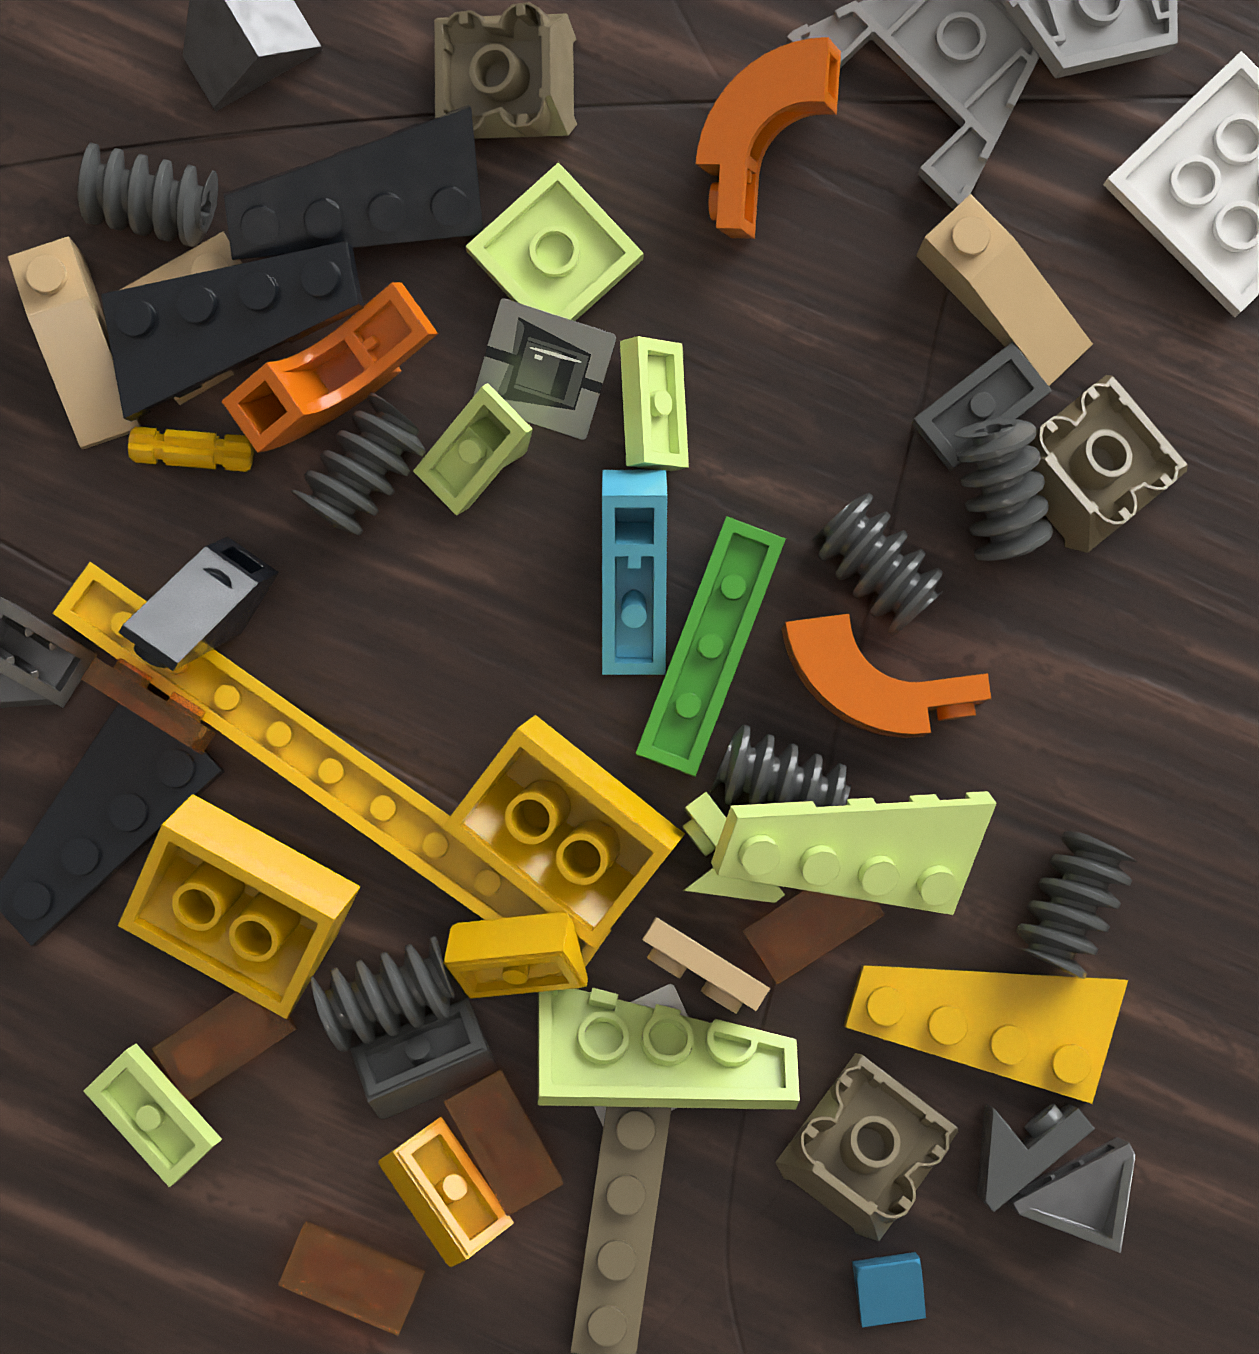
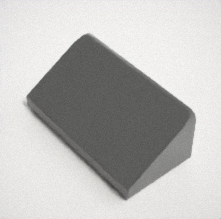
[350,998,497,1119]

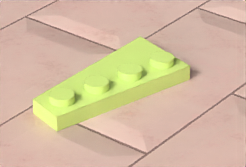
[711,791,997,915]
[538,988,800,1110]

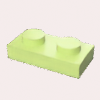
[620,336,689,471]
[84,1043,222,1187]

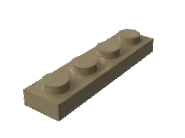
[571,1107,671,1354]

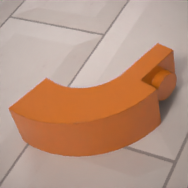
[695,37,841,239]
[222,282,438,453]
[781,614,991,738]

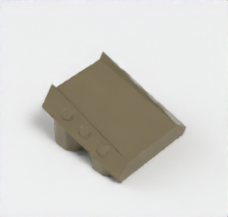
[434,2,577,139]
[1028,375,1188,553]
[775,1053,958,1241]

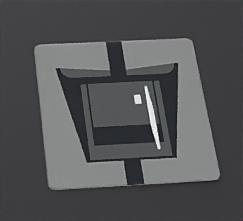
[473,298,616,440]

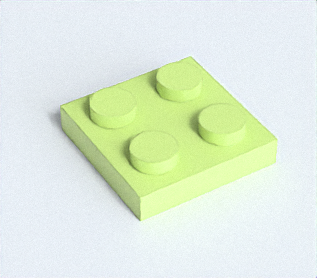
[466,163,644,321]

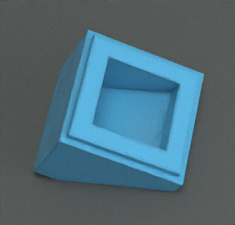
[852,1252,926,1328]

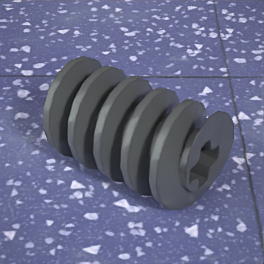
[77,143,218,247]
[291,392,426,536]
[953,418,1053,561]
[810,493,944,636]
[709,724,851,807]
[1015,831,1138,979]
[311,936,454,1052]

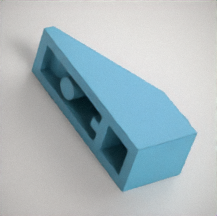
[602,470,667,675]

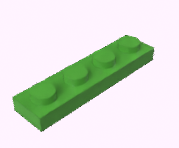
[635,516,786,777]

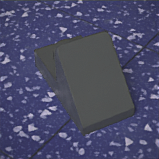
[977,1103,1095,1212]

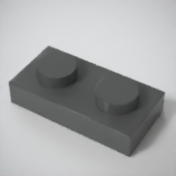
[911,342,1052,472]

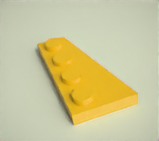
[843,965,1128,1104]

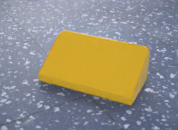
[444,912,588,999]
[378,1117,514,1267]

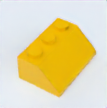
[442,715,685,949]
[118,794,361,1019]

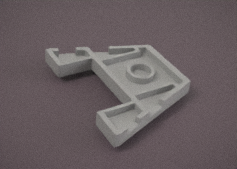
[785,0,1040,210]
[1000,0,1178,78]

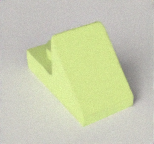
[413,383,533,516]
[682,792,785,903]

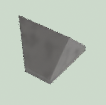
[183,0,322,112]
[0,597,97,708]
[1007,1137,1136,1253]

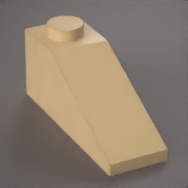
[916,194,1093,386]
[8,236,141,449]

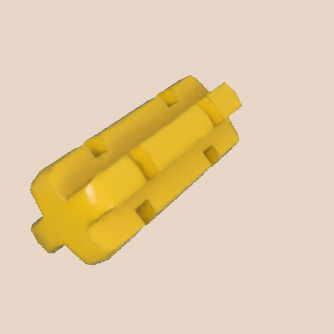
[128,426,254,472]

